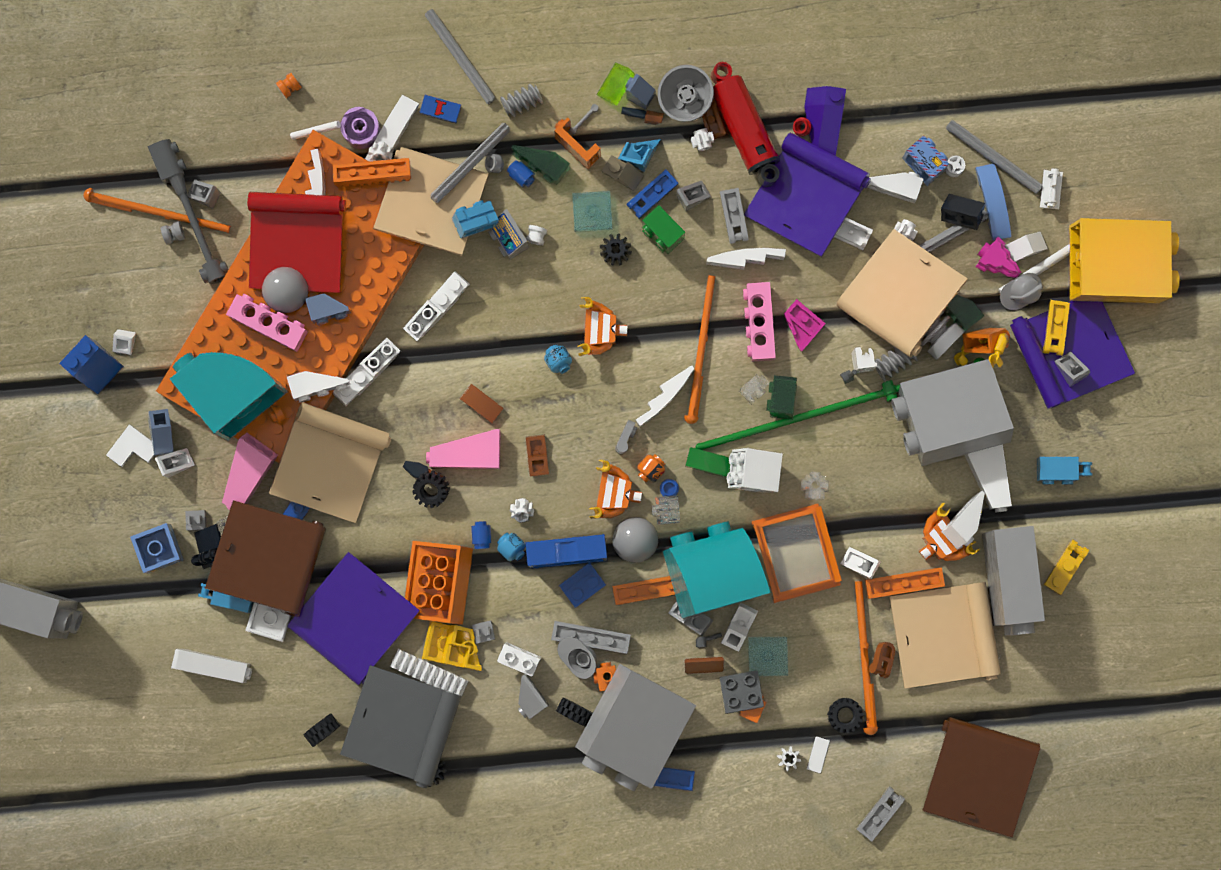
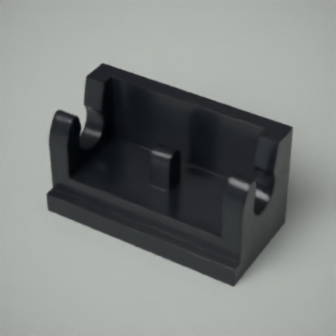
[941,194,985,230]

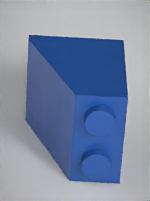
[59,335,124,394]

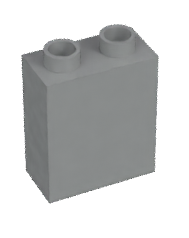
[891,359,1014,466]
[982,526,1045,635]
[0,578,83,639]
[575,664,696,792]

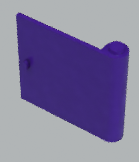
[744,132,871,257]
[1010,301,1135,409]
[287,552,420,686]

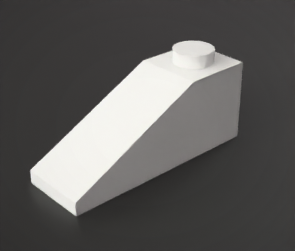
[867,172,923,203]
[941,491,985,549]

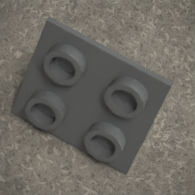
[720,670,764,714]

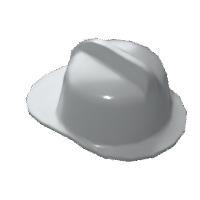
[1000,273,1043,310]
[557,637,597,679]

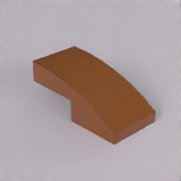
[460,384,504,423]
[526,434,549,476]

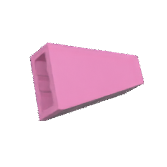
[426,429,501,469]
[222,433,278,510]

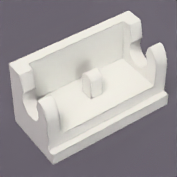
[834,218,873,250]
[851,347,877,373]

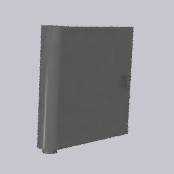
[340,665,462,788]

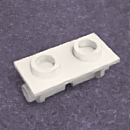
[1040,169,1063,210]

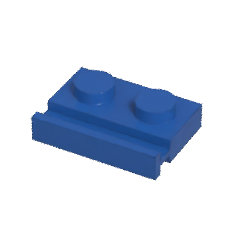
[559,563,606,608]

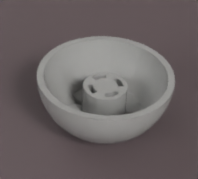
[658,65,714,122]

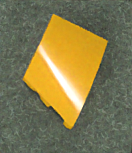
[422,621,482,671]

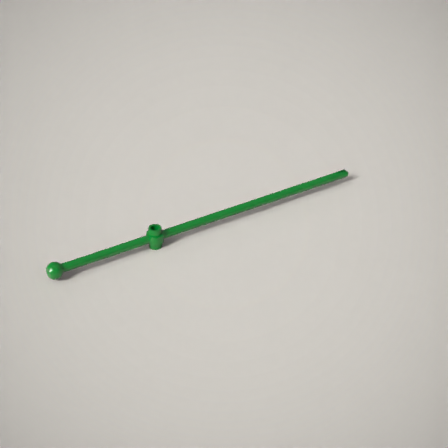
[695,357,985,450]

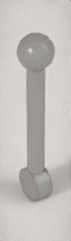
[569,104,598,135]

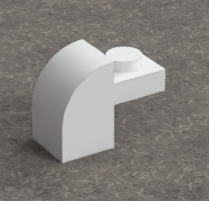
[721,603,758,652]

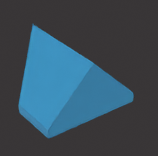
[618,139,661,172]

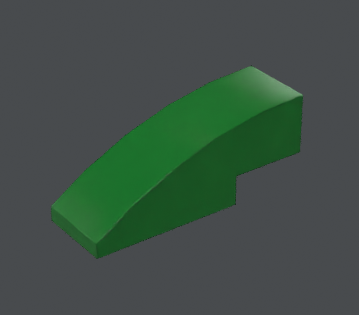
[685,447,731,478]

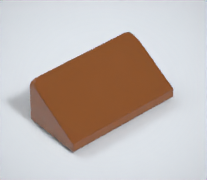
[702,98,730,139]
[684,657,724,674]

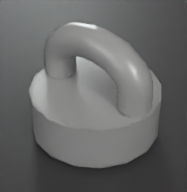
[485,154,504,173]

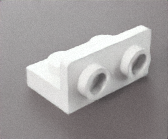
[497,642,542,676]

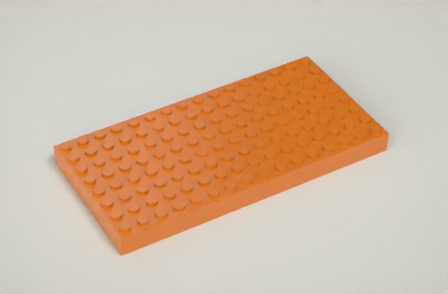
[156,130,424,463]

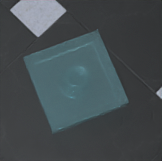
[572,191,612,232]
[748,637,788,676]

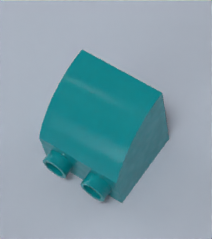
[170,352,288,441]
[663,521,771,618]

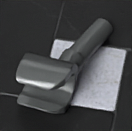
[840,370,857,384]
[696,632,722,647]

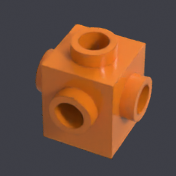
[593,662,616,691]

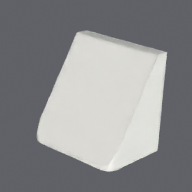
[113,330,136,355]

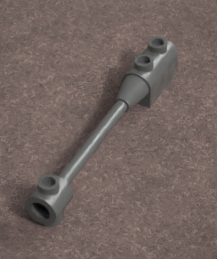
[147,139,229,284]

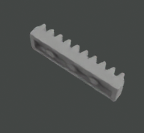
[551,621,631,654]

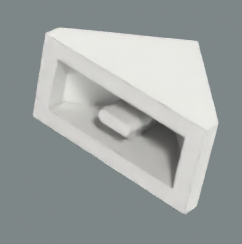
[1005,232,1048,262]
[155,448,194,478]

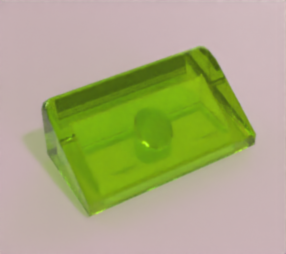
[596,62,635,106]

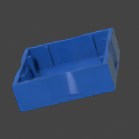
[525,534,608,569]

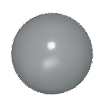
[262,267,308,313]
[612,517,658,563]

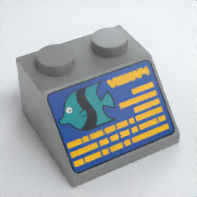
[488,209,529,260]

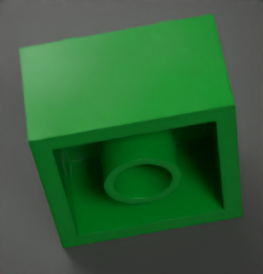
[642,205,685,254]

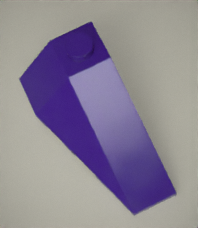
[804,86,846,156]

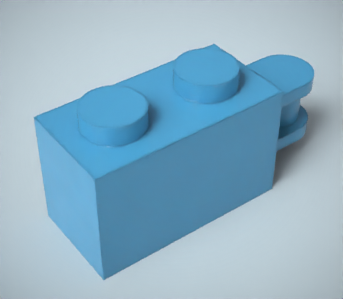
[1037,457,1093,485]
[198,583,254,613]

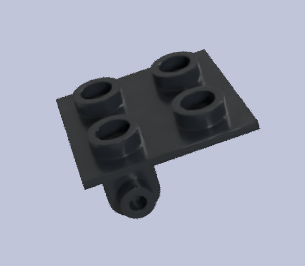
[191,524,221,570]

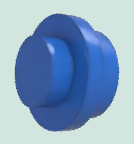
[660,479,679,498]

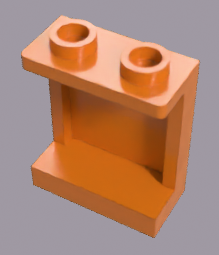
[554,117,601,170]

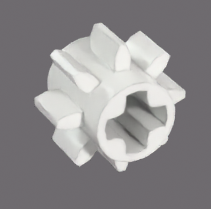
[691,128,715,151]
[368,142,393,161]
[894,219,918,241]
[510,498,534,522]
[777,746,801,771]

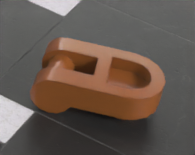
[869,642,895,678]

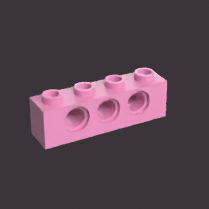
[743,282,776,362]
[226,294,308,352]

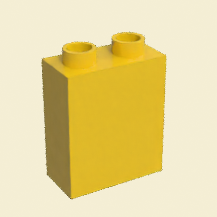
[1069,218,1179,303]

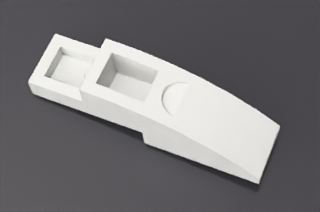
[403,271,470,341]
[333,338,400,406]

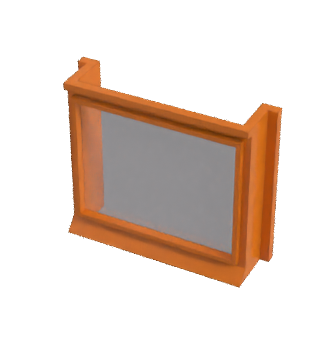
[751,504,842,603]

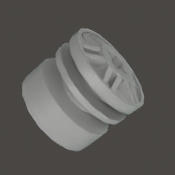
[921,311,964,360]

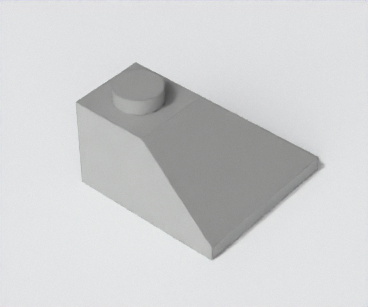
[518,674,549,719]

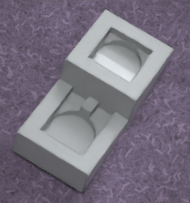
[668,601,713,636]

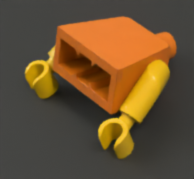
[954,328,1010,367]

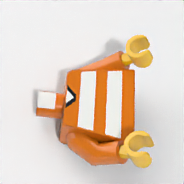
[577,297,628,356]
[589,459,642,519]
[919,503,980,561]

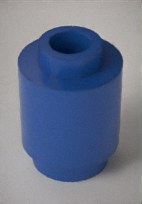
[507,160,535,188]
[471,521,491,549]

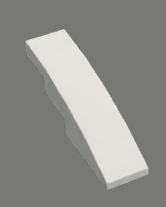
[365,95,419,162]
[305,149,326,195]
[706,248,786,270]
[636,365,694,427]

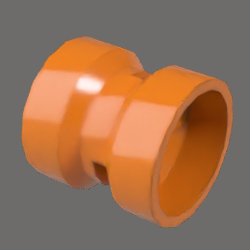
[276,73,302,99]

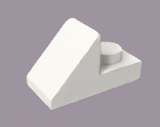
[840,547,881,579]

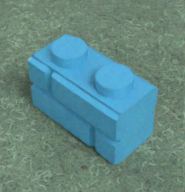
[452,200,499,238]

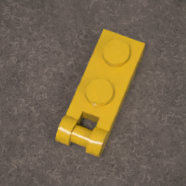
[1043,300,1070,356]
[1043,539,1089,595]

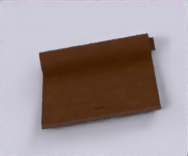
[205,500,326,617]
[922,717,1040,838]

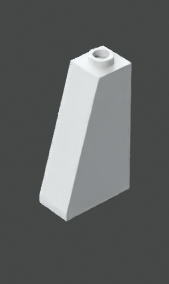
[965,444,1012,512]
[171,649,252,683]

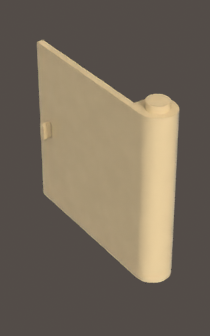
[373,147,489,256]
[837,229,968,357]
[269,402,391,523]
[889,582,1001,689]

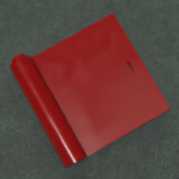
[247,192,346,293]

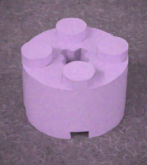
[340,107,381,149]

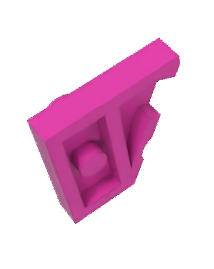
[784,299,826,352]

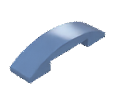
[975,164,1011,241]

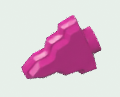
[976,237,1021,278]

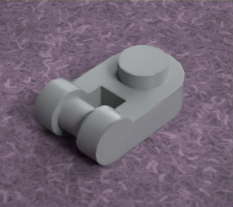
[615,420,637,454]

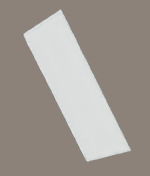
[807,737,830,773]

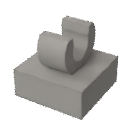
[185,510,207,531]
[472,621,495,644]

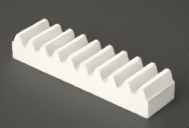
[390,649,469,696]

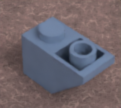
[625,74,656,110]
[305,293,351,325]
[148,409,173,455]

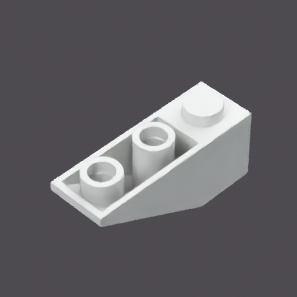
[287,371,351,403]

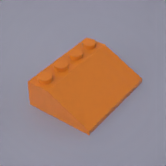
[405,541,473,625]

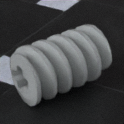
[500,84,543,117]
[875,347,918,381]

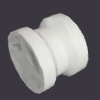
[945,156,966,177]
[526,225,547,245]

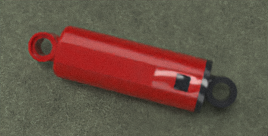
[711,61,780,187]

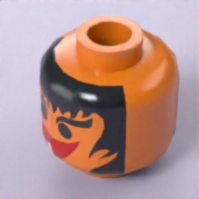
[637,454,666,483]

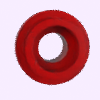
[793,117,812,137]

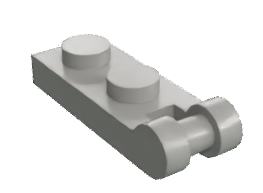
[720,188,749,244]
[856,786,905,842]

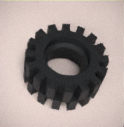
[412,470,450,508]
[556,697,593,727]
[827,698,864,733]
[304,714,341,747]

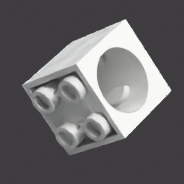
[727,448,783,493]

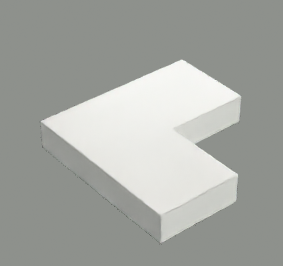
[106,425,155,467]

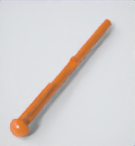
[83,188,231,233]
[684,275,715,424]
[855,581,878,735]

